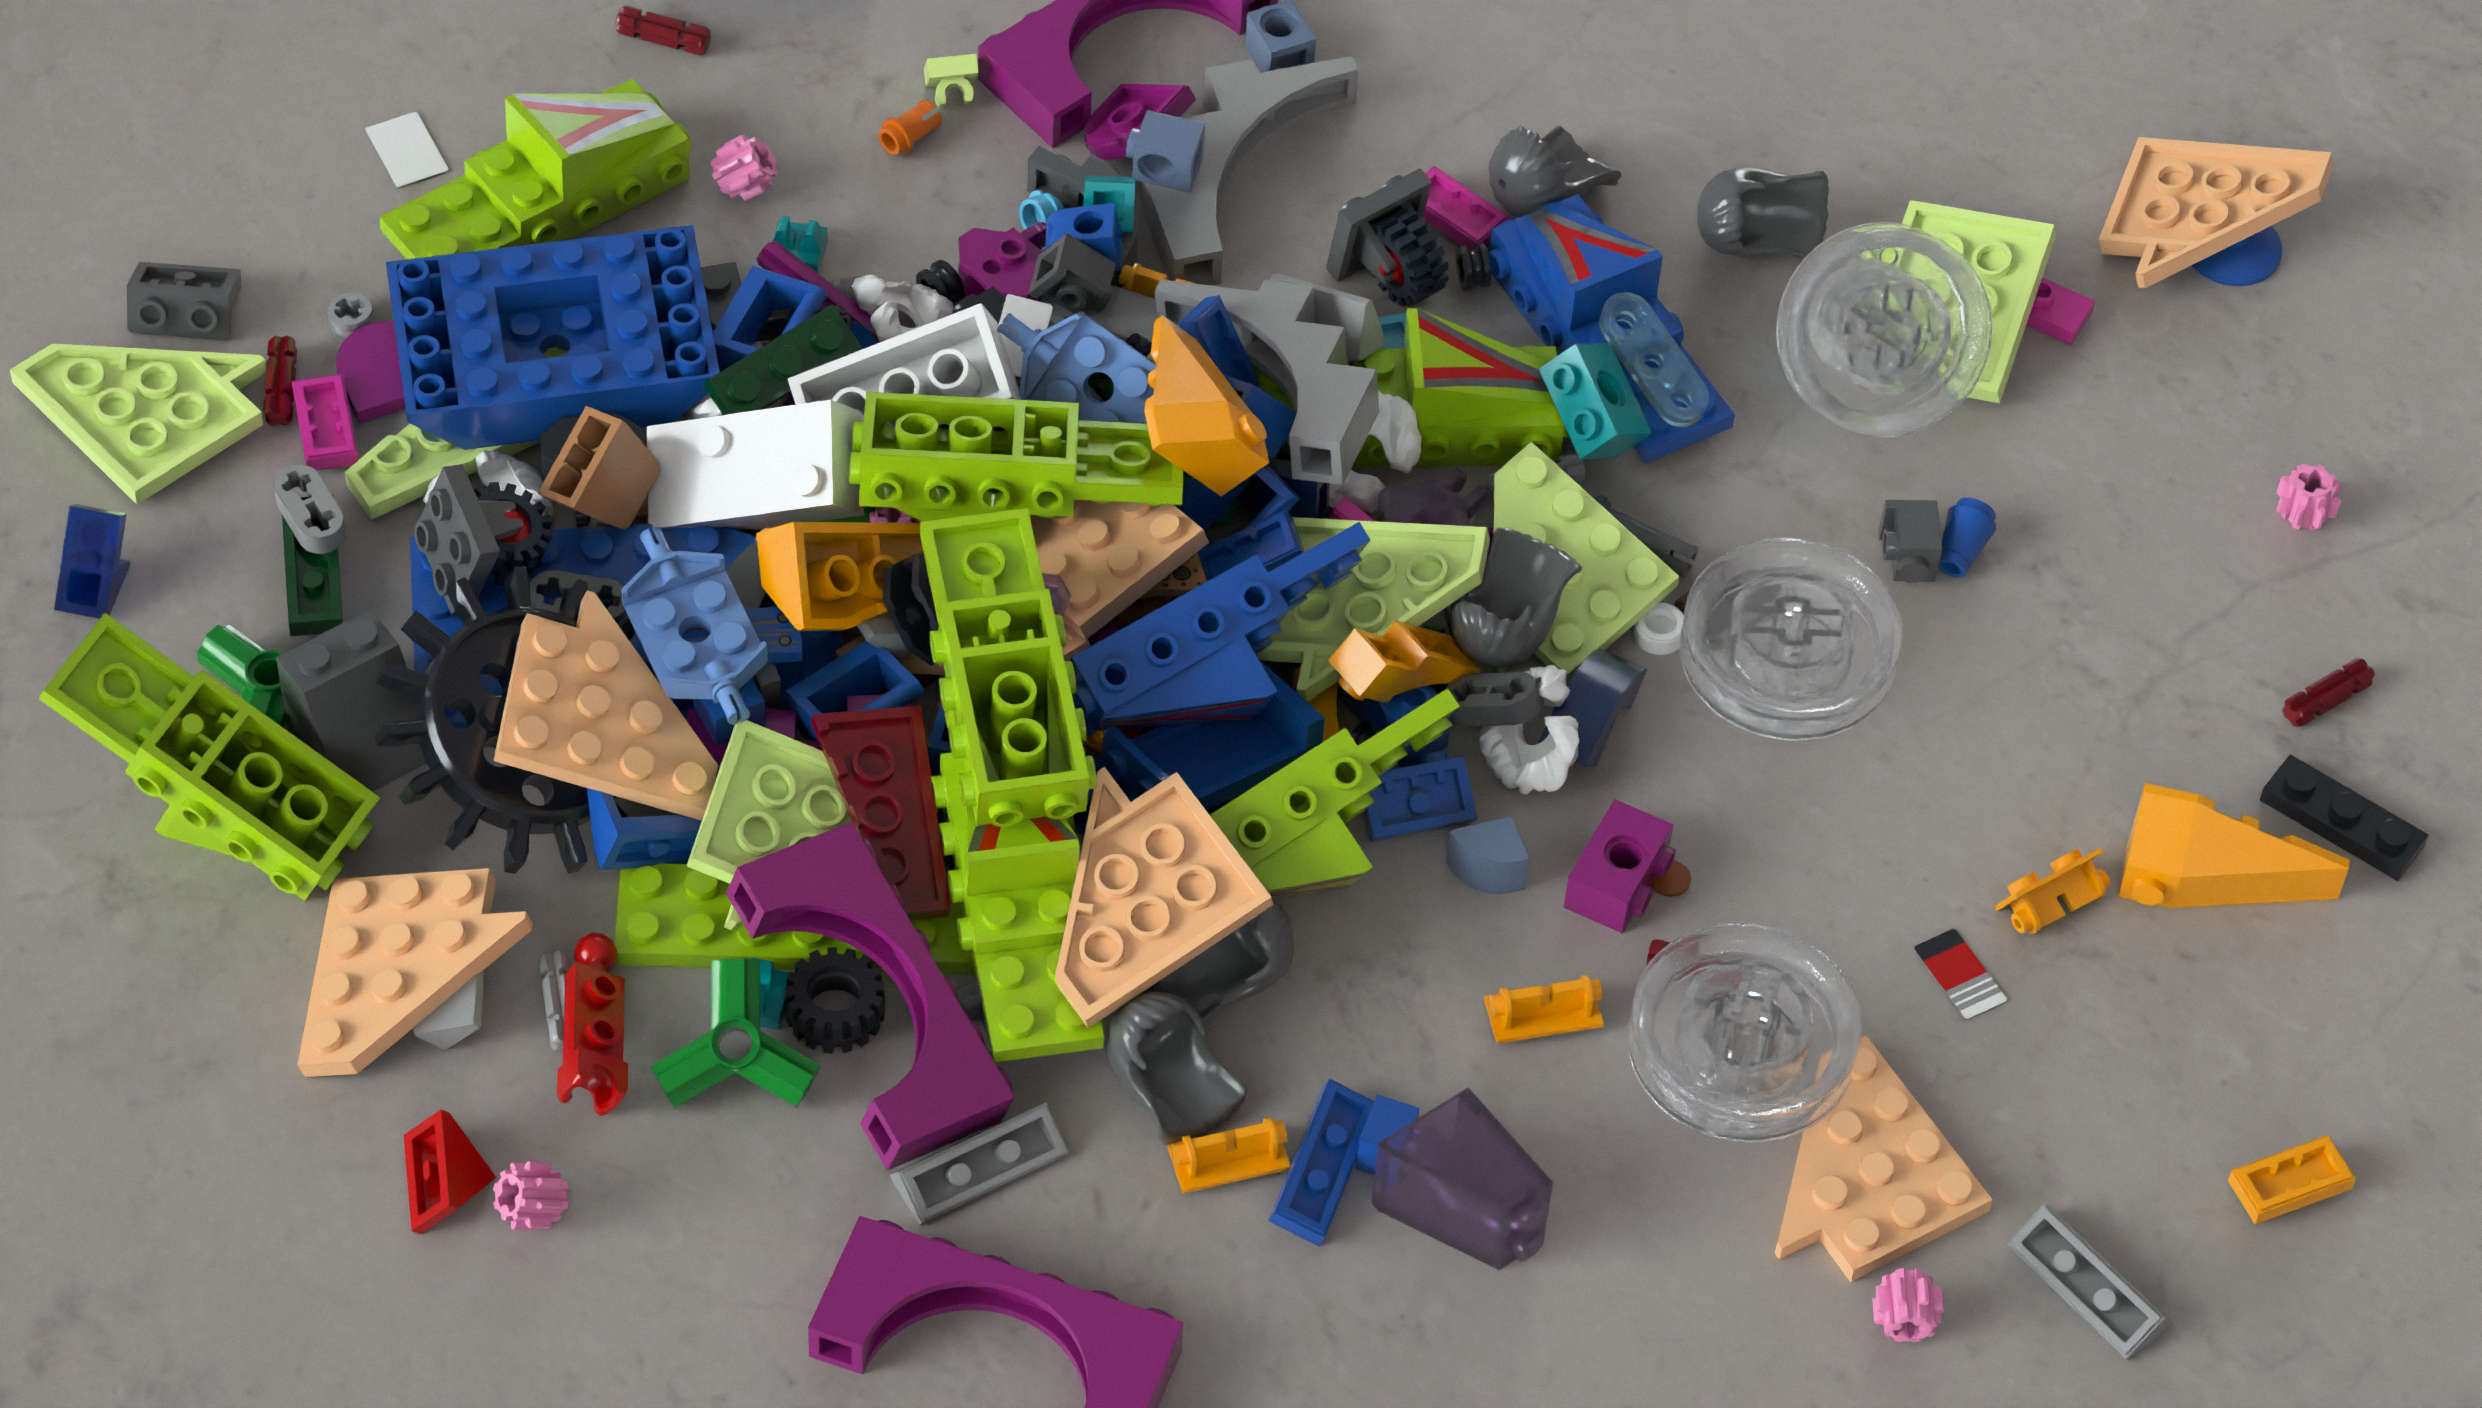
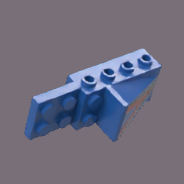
[1488,194,1735,464]
[1069,522,1370,736]

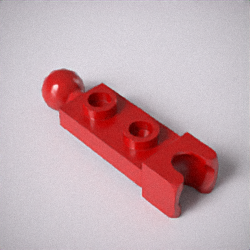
[557,932,628,1116]

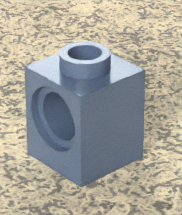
[1245,0,1316,72]
[1126,110,1205,193]

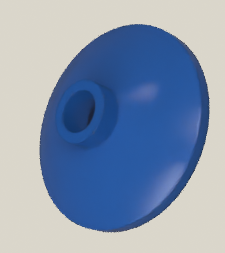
[2191,226,2282,286]

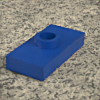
[1178,295,1261,387]
[1197,509,1305,581]

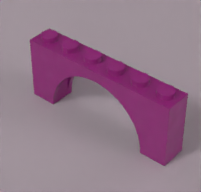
[978,0,1278,148]
[726,822,1015,1171]
[808,1216,1184,1408]

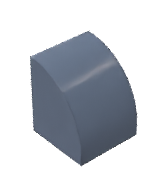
[1446,816,1529,894]

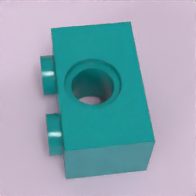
[1539,343,1652,460]

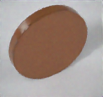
[1651,860,1691,897]

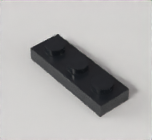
[2260,754,2429,881]

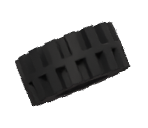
[785,947,885,1054]

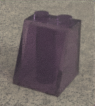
[1371,1087,1553,1270]

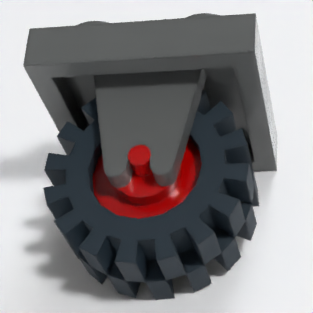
[1326,168,1449,307]
[414,464,553,615]

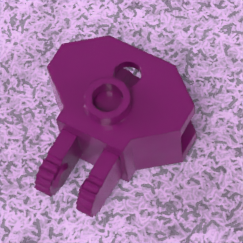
[958,221,1046,302]

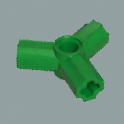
[197,624,286,728]
[650,958,821,1109]

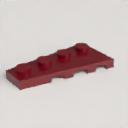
[811,705,951,921]

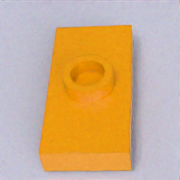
[2228,1135,2356,1225]

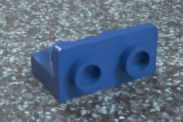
[1364,751,1478,842]

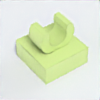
[924,54,979,108]

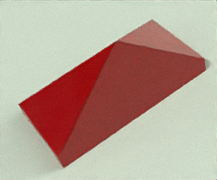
[404,1109,497,1234]

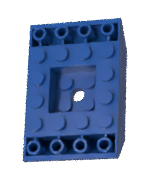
[386,225,720,450]

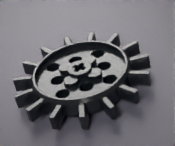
[375,567,660,874]

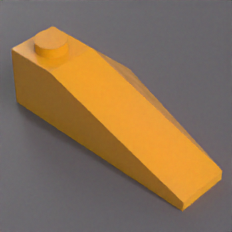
[1144,315,1270,496]
[756,522,923,631]
[2118,783,2350,908]

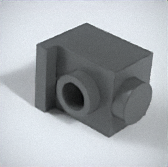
[1028,233,1116,314]
[1879,500,1942,583]

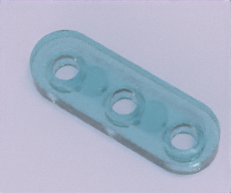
[1599,292,1709,427]

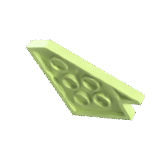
[1853,200,2056,403]
[10,343,266,505]
[1492,442,1679,684]
[1256,517,1490,702]
[686,719,938,930]

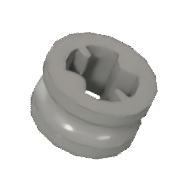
[327,291,375,340]

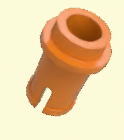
[878,100,942,155]

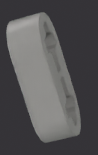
[274,464,346,554]

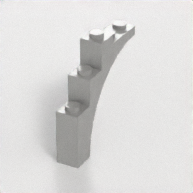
[1141,56,1358,285]
[1154,279,1379,485]

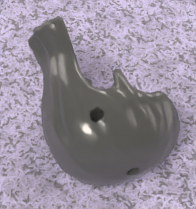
[1488,126,1622,217]
[1697,167,1829,262]
[1450,528,1582,667]
[1152,901,1294,1022]
[1107,991,1248,1146]

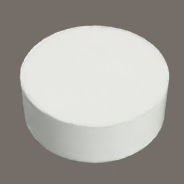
[1633,602,1687,655]

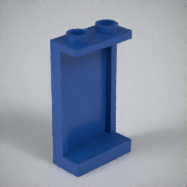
[1100,659,1325,811]

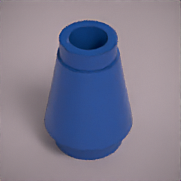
[1938,498,1996,578]

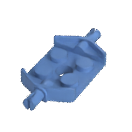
[997,311,1157,424]
[621,527,768,725]

